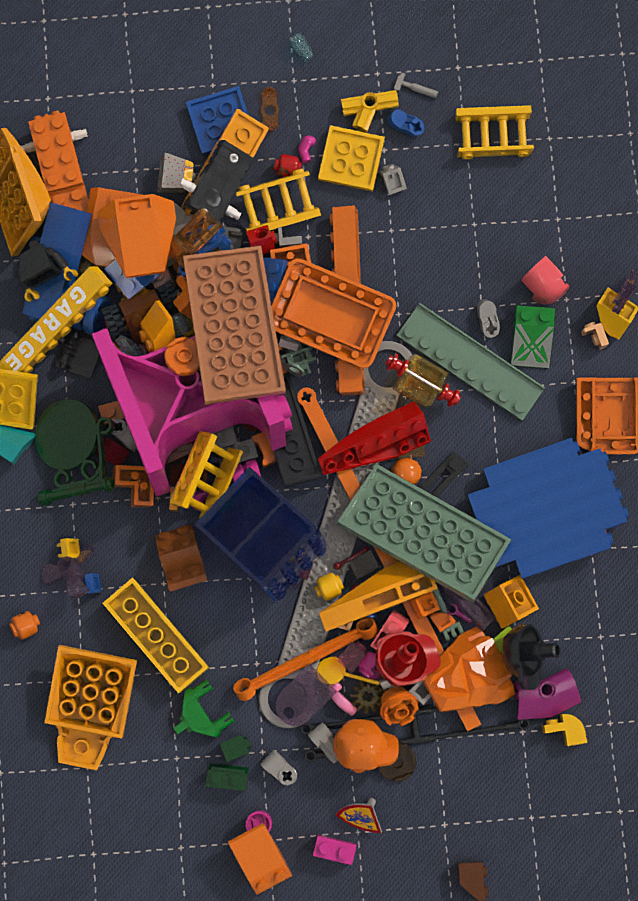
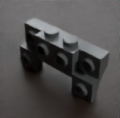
[213,426,258,466]

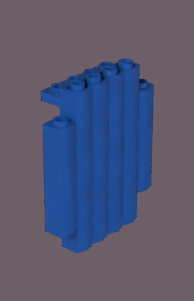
[468,438,630,579]

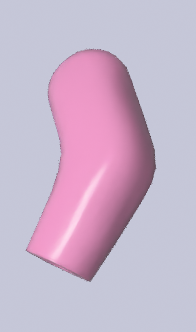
[328,682,357,716]

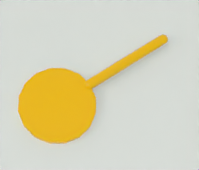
[317,657,379,685]

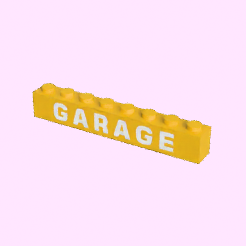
[0,266,113,373]

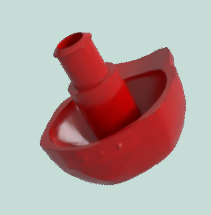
[375,631,441,687]

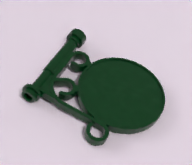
[35,399,115,506]

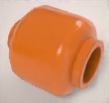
[9,611,40,640]

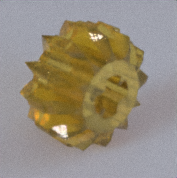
[351,681,383,714]

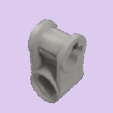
[111,419,137,453]
[260,749,297,785]

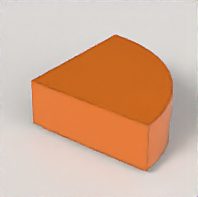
[429,612,456,632]

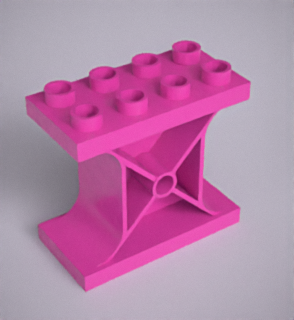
[92,328,293,497]

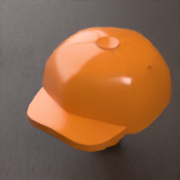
[332,719,399,773]

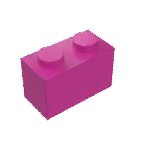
[313,834,357,865]

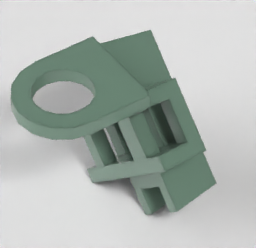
[280,342,316,378]

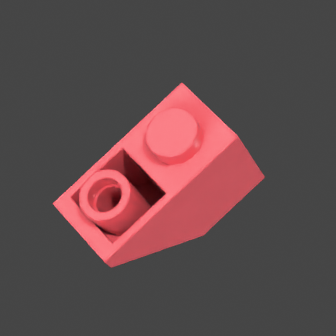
[370,610,410,650]

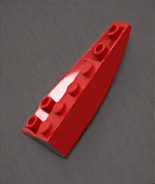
[318,401,431,475]

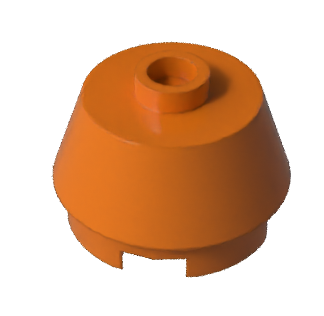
[380,687,419,726]

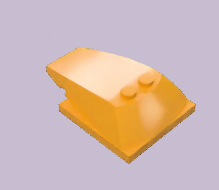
[0,128,51,257]
[45,645,137,770]

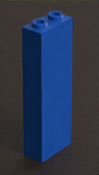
[22,202,92,321]

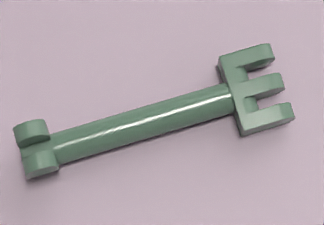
[432,582,464,641]

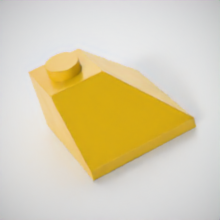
[596,287,638,340]

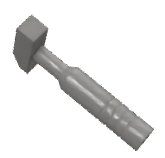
[394,73,438,99]

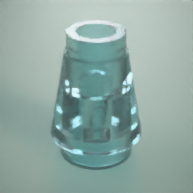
[288,33,314,62]

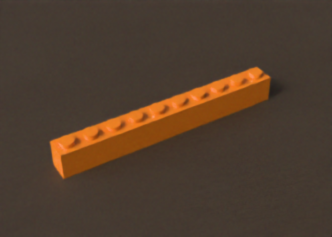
[330,205,365,396]

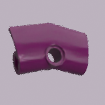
[514,668,581,720]

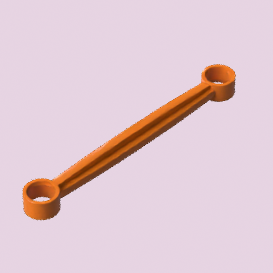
[233,617,378,701]

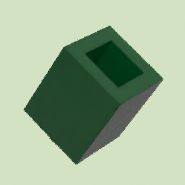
[220,734,251,762]

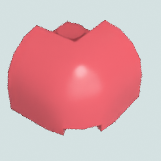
[521,256,569,305]

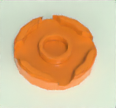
[165,337,200,376]

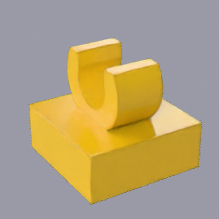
[57,538,80,559]

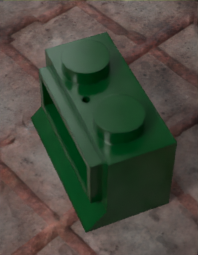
[206,763,249,791]

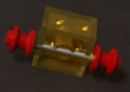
[385,353,461,408]

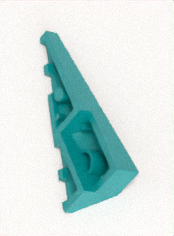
[0,425,35,465]

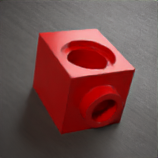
[246,225,277,254]

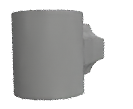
[308,722,338,764]

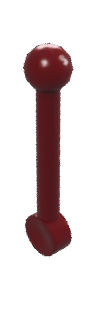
[334,546,369,570]

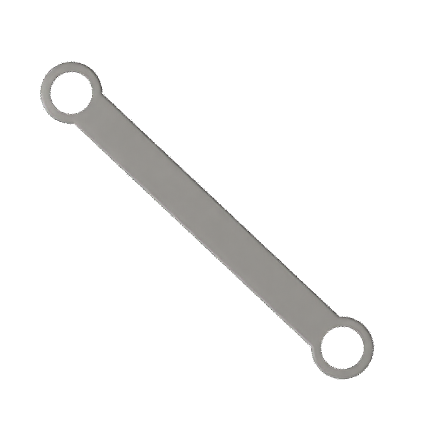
[259,341,416,728]

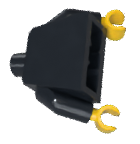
[16,240,78,302]

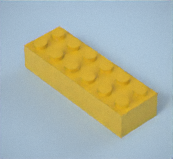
[103,578,210,693]

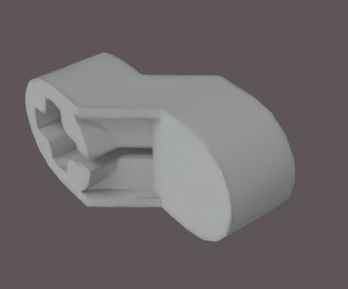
[477,299,500,338]

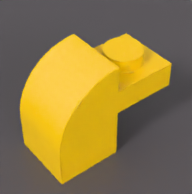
[542,714,587,746]

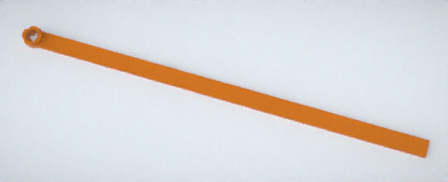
[297,387,481,731]

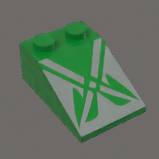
[511,305,555,369]

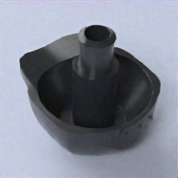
[502,623,560,690]

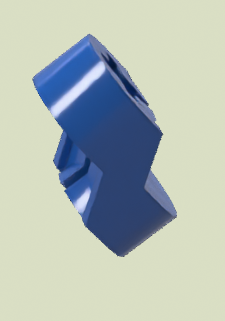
[387,110,424,137]

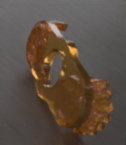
[261,87,279,131]

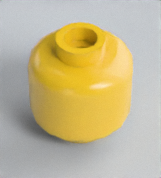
[314,572,344,601]

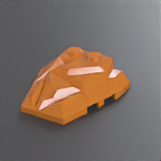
[422,627,515,712]

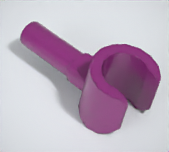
[447,604,472,624]

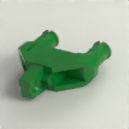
[173,679,235,738]

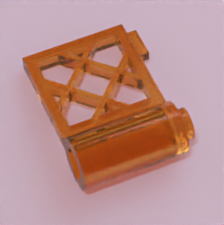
[169,208,223,267]

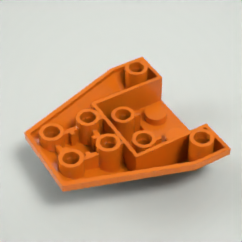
[97,194,176,278]

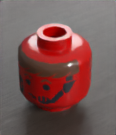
[273,154,302,178]

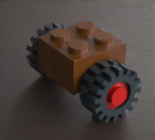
[101,282,182,345]

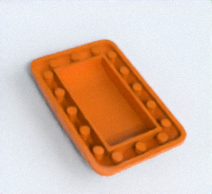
[271,258,397,368]

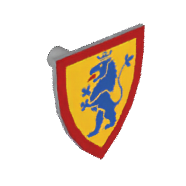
[335,798,382,833]

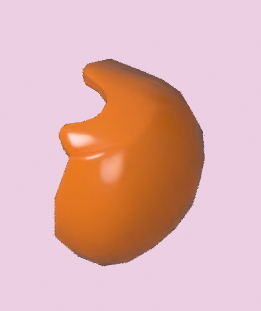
[391,458,422,485]

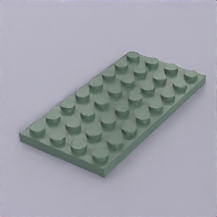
[337,464,511,603]

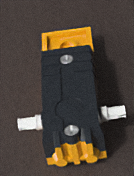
[179,108,269,223]

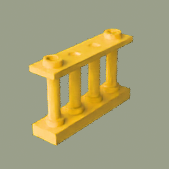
[455,105,534,159]
[235,168,321,231]
[169,431,243,523]

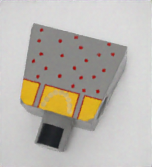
[157,153,199,193]

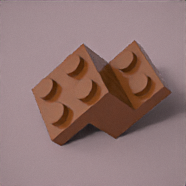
[155,524,207,592]

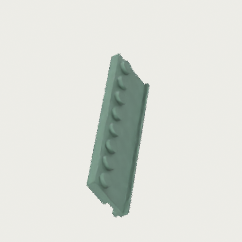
[396,303,545,422]

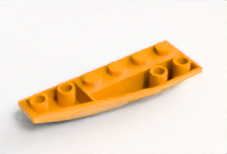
[318,562,438,632]

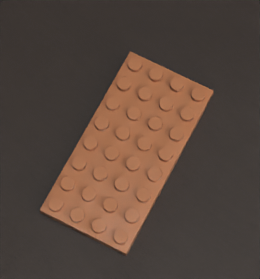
[183,246,286,404]

